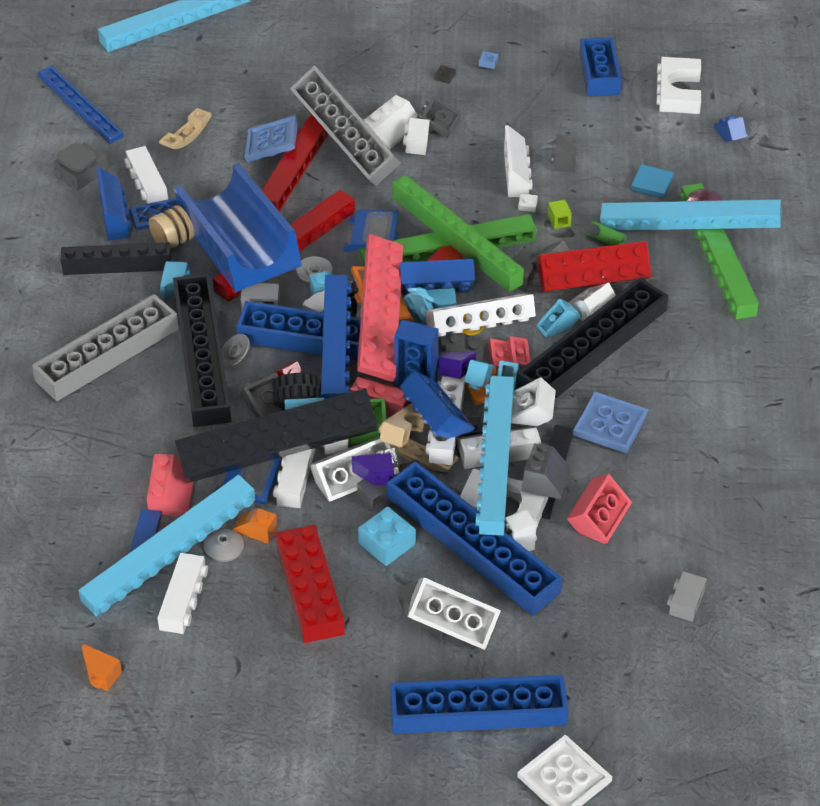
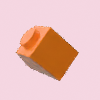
[232,508,278,544]
[82,644,122,691]

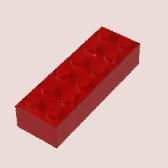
[536,241,652,293]
[275,525,345,643]

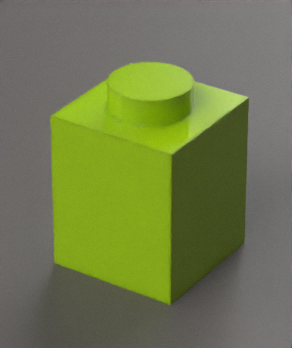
[548,199,572,229]

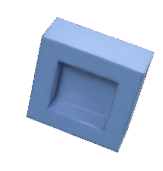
[479,51,499,69]

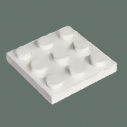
[517,735,612,806]

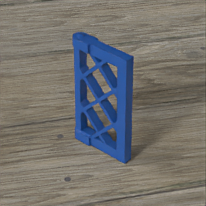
[129,198,178,230]

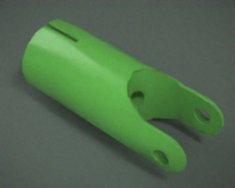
[585,221,626,246]

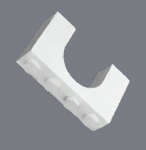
[656,57,701,114]
[460,469,548,529]

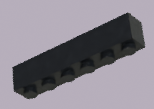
[60,242,172,275]

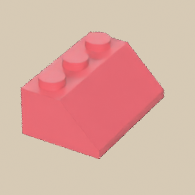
[350,377,411,417]
[147,454,194,516]
[567,474,632,544]

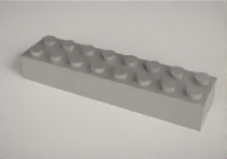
[290,65,401,186]
[32,294,179,401]

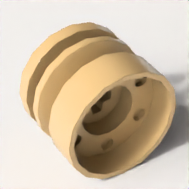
[149,205,195,249]

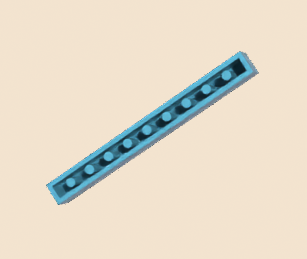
[98,0,250,52]
[600,199,782,230]
[476,376,514,536]
[78,475,255,616]

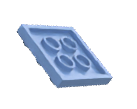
[245,115,298,162]
[573,392,649,454]

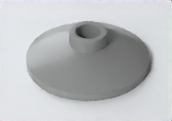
[296,256,333,282]
[221,334,250,367]
[203,529,244,562]

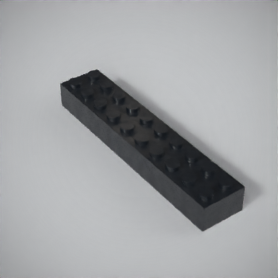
[173,274,232,427]
[516,277,668,399]
[175,388,377,484]

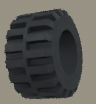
[272,373,322,409]

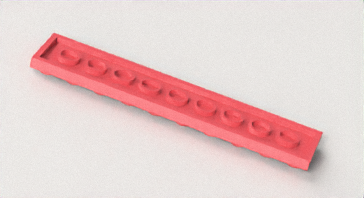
[357,234,403,382]

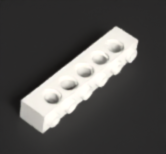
[425,293,536,336]
[426,376,466,465]

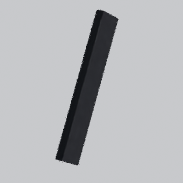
[541,425,574,520]

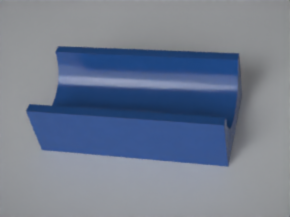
[174,163,302,292]

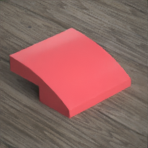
[487,336,531,371]

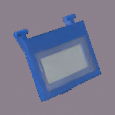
[344,210,399,252]
[214,457,282,505]

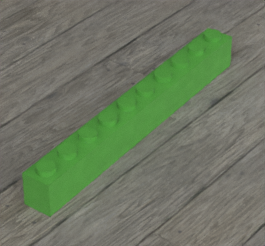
[392,175,524,293]
[678,183,759,319]
[359,214,537,267]

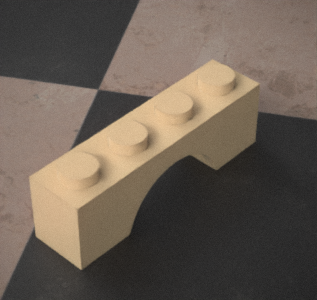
[379,403,430,447]

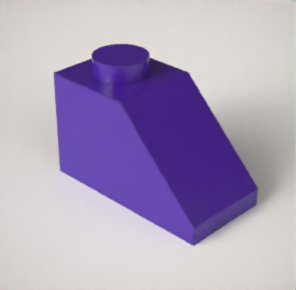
[438,351,476,379]
[352,453,394,486]

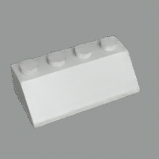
[364,95,418,149]
[504,125,532,197]
[456,426,541,469]
[309,436,400,502]
[407,578,501,650]

